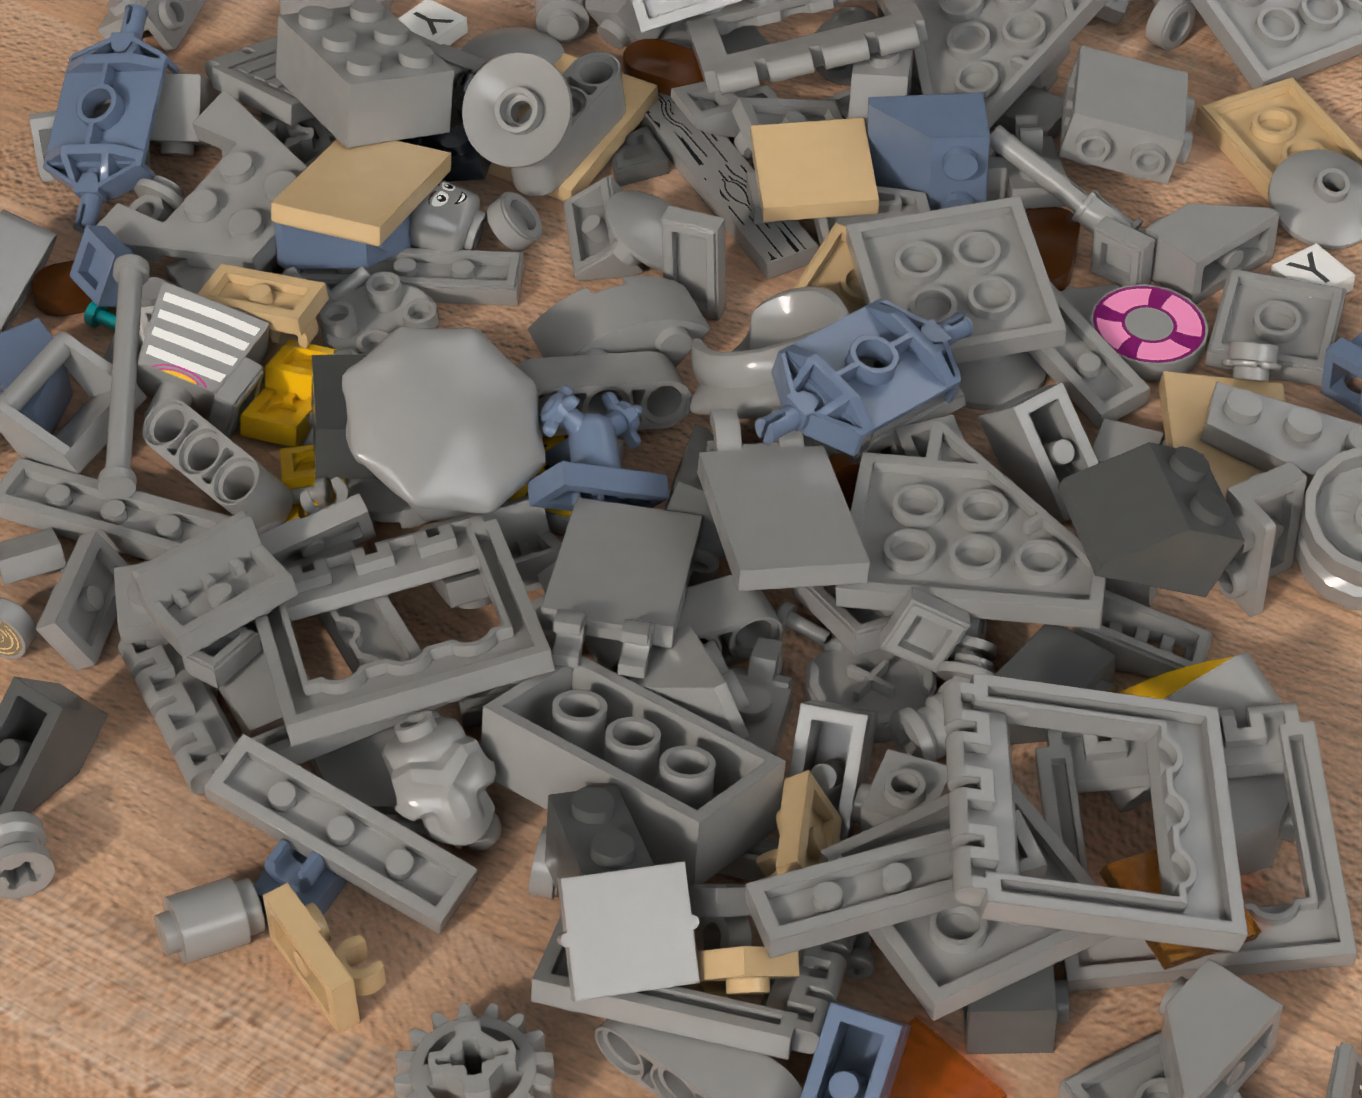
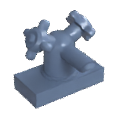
[527,385,670,511]

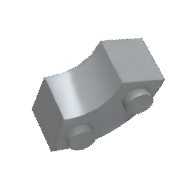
[528,276,711,368]

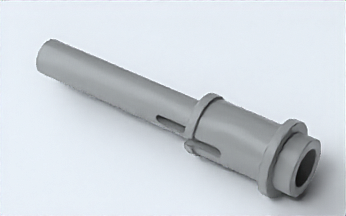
[990,125,1146,234]

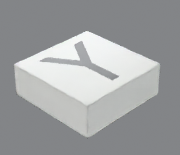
[398,0,468,46]
[1270,243,1355,298]

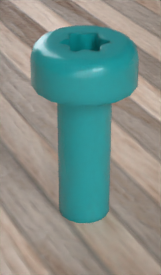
[84,301,116,330]

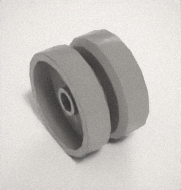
[1295,446,1362,611]

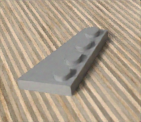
[1200,382,1362,492]

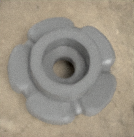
[1221,342,1282,382]

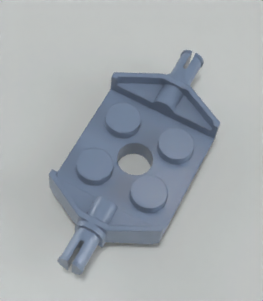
[43,4,179,233]
[755,299,973,456]

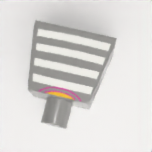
[137,281,270,421]

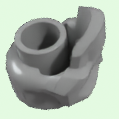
[382,711,496,846]

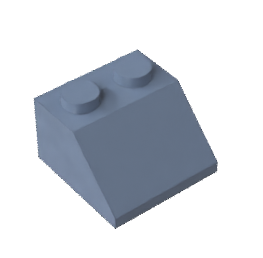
[867,92,990,211]

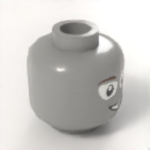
[409,180,487,253]

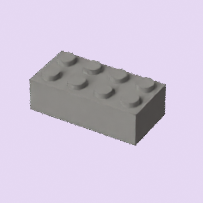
[481,655,786,885]

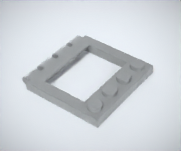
[684,0,928,95]
[255,514,555,747]
[118,540,448,794]
[943,673,1248,952]
[1035,702,1357,992]
[531,839,857,1060]

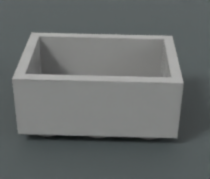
[276,0,454,148]

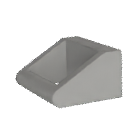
[0,332,147,474]

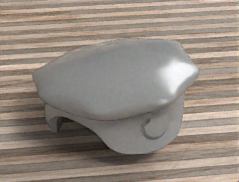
[689,287,876,419]
[342,326,546,521]

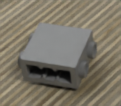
[1058,45,1195,184]

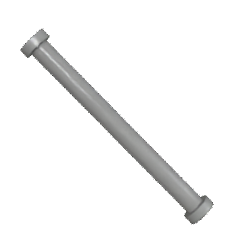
[98,254,150,500]

